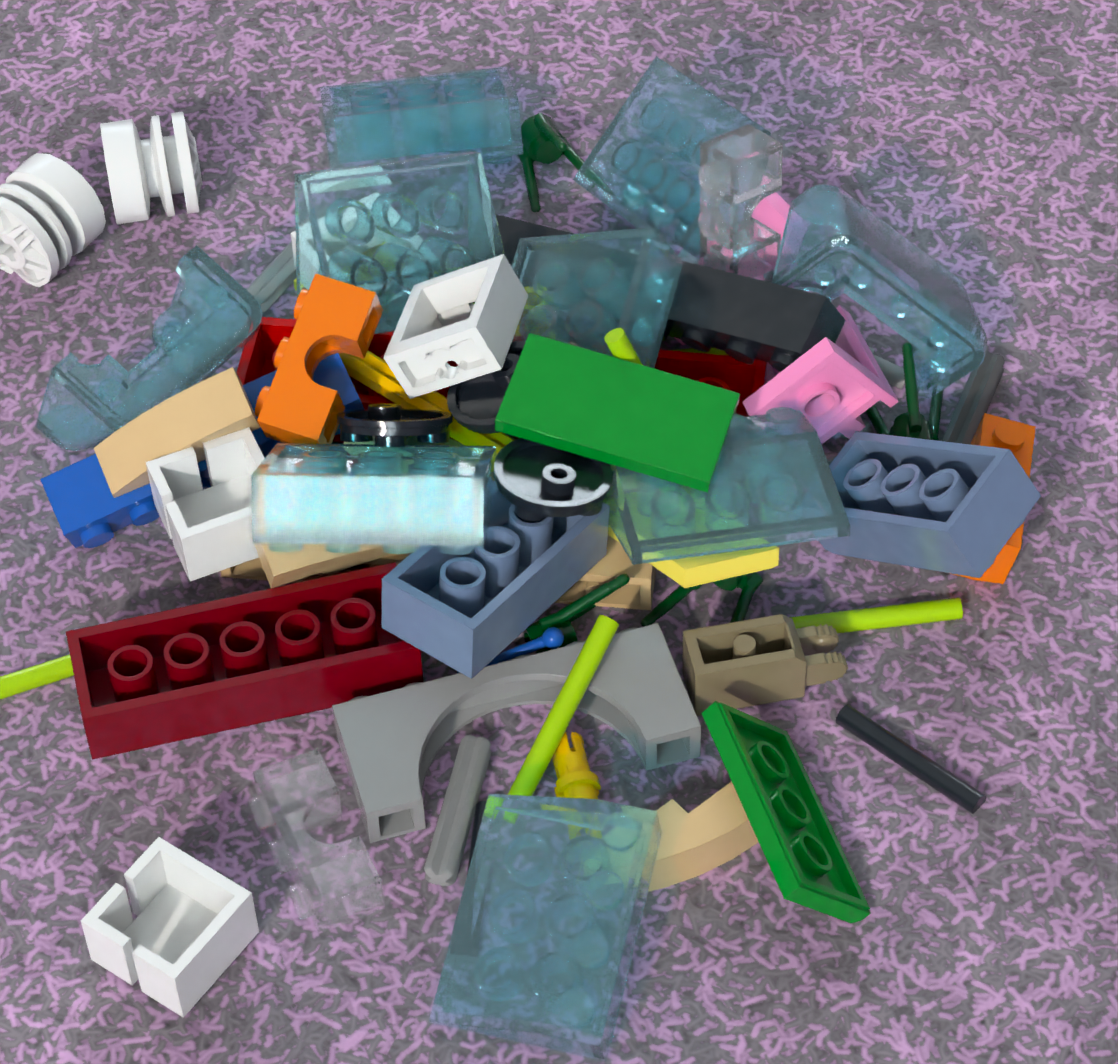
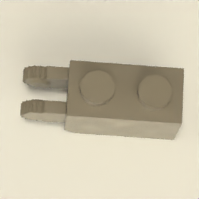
[682,614,848,716]

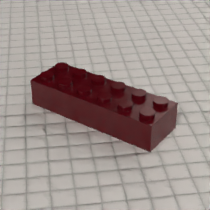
[66,562,423,760]

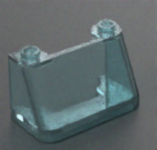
[771,184,988,399]
[35,245,262,451]

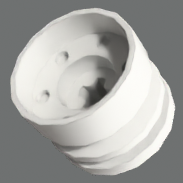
[100,112,203,225]
[0,153,106,287]

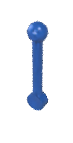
[457,627,564,673]

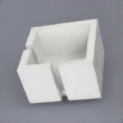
[145,427,289,581]
[81,837,259,1018]

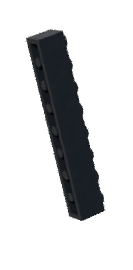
[461,212,846,372]

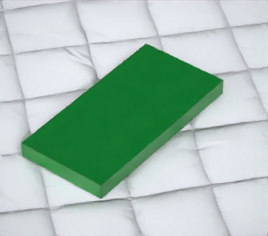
[495,333,740,493]
[701,701,871,923]

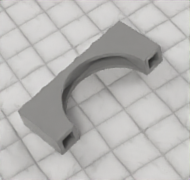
[332,623,701,843]

